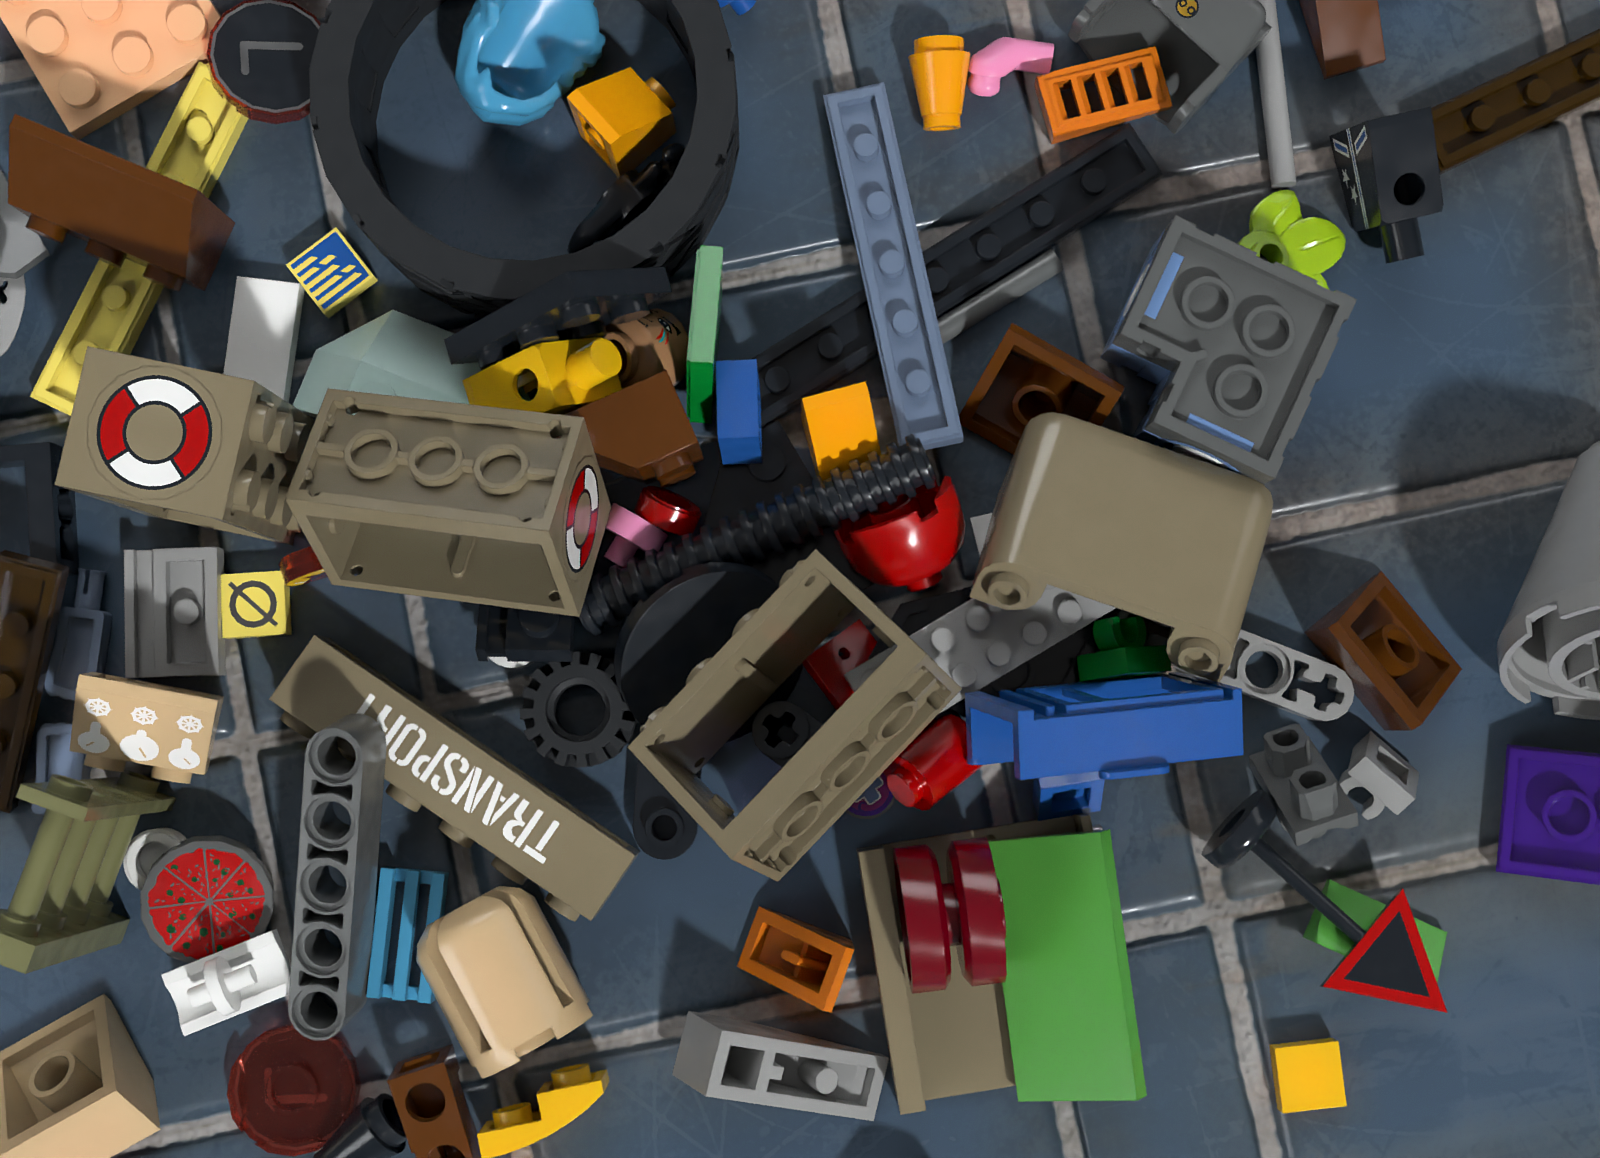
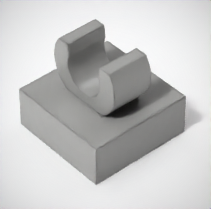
[1338,731,1419,820]

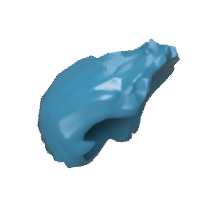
[454,0,605,126]

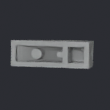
[672,1011,889,1121]

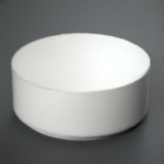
[123,828,187,890]

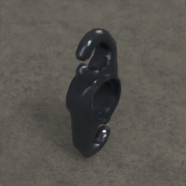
[567,143,685,254]

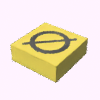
[221,570,292,639]

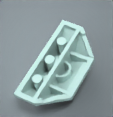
[293,310,531,418]

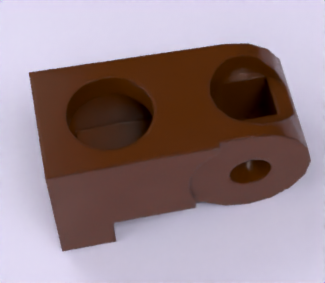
[387,1044,481,1158]

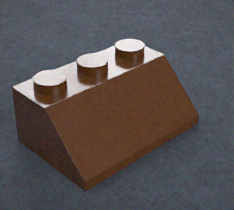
[8,114,235,292]

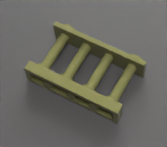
[0,770,176,974]

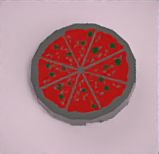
[140,835,274,963]

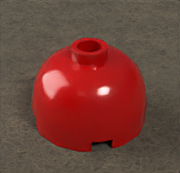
[834,476,965,592]

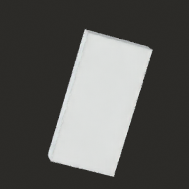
[223,276,305,403]

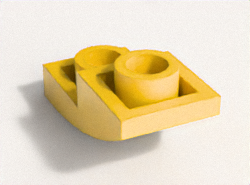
[477,1063,610,1158]

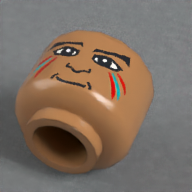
[604,308,689,389]

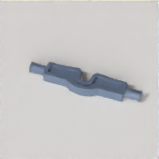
[31,568,112,815]

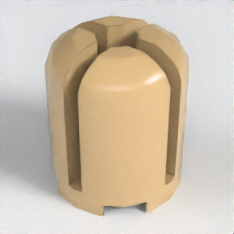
[416,886,593,1079]

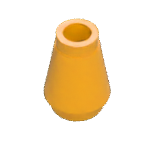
[908,35,971,131]

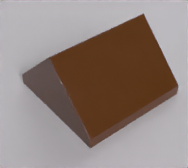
[959,323,1125,455]
[1304,571,1462,731]

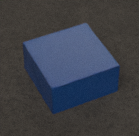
[716,359,763,465]

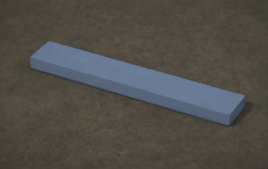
[823,82,963,450]

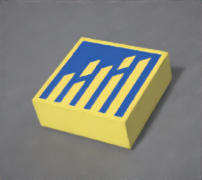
[286,227,378,318]

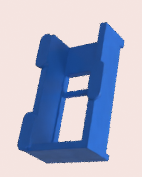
[965,672,1244,780]

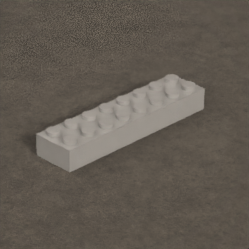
[844,584,1115,713]

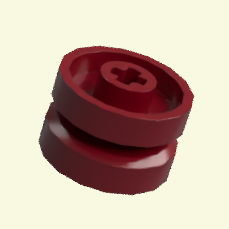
[893,837,1007,994]

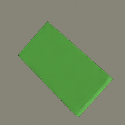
[988,829,1147,1102]

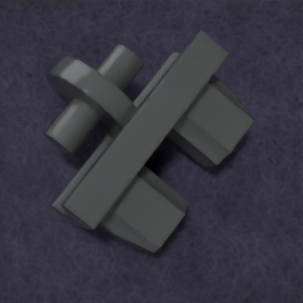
[1249,724,1359,846]

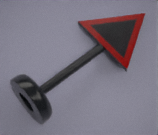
[1201,789,1448,1013]

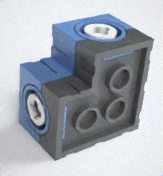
[1100,215,1357,484]

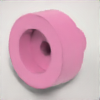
[604,503,668,568]

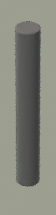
[937,249,1063,344]

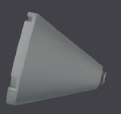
[1497,441,1600,720]

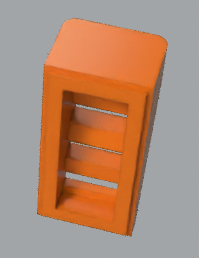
[1034,46,1173,145]

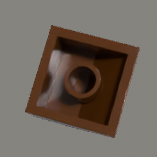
[554,370,704,488]

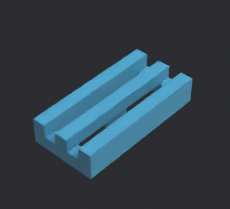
[366,866,449,1004]

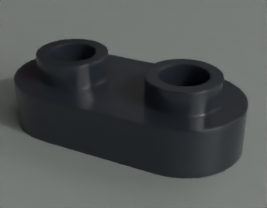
[633,759,702,860]

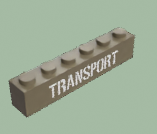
[269,635,640,922]

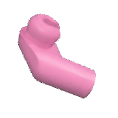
[967,37,1054,97]

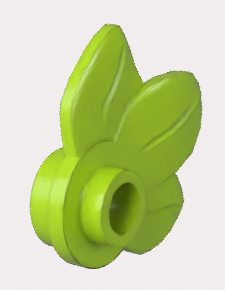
[1237,190,1346,289]

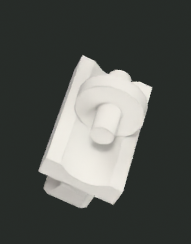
[161,929,291,1036]

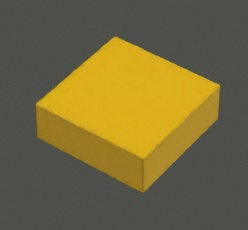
[1269,1038,1347,1113]

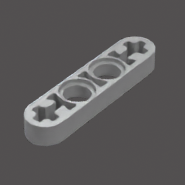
[1117,610,1354,721]

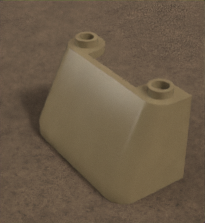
[969,412,1273,682]

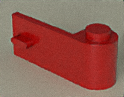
[802,619,983,811]

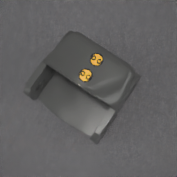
[1068,0,1272,135]

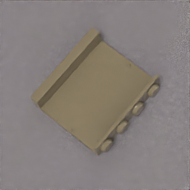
[856,813,1141,1115]

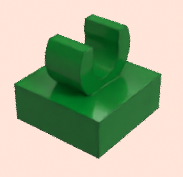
[1077,616,1172,682]

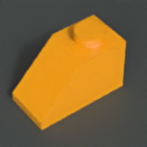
[567,67,676,178]
[801,381,881,480]

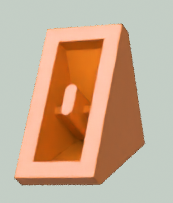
[737,906,855,1013]

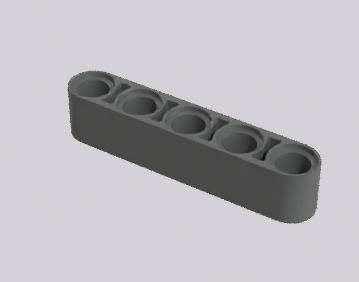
[288,713,387,1041]

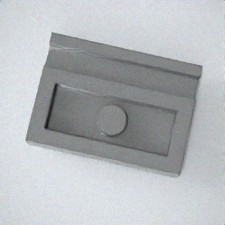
[124,547,226,679]

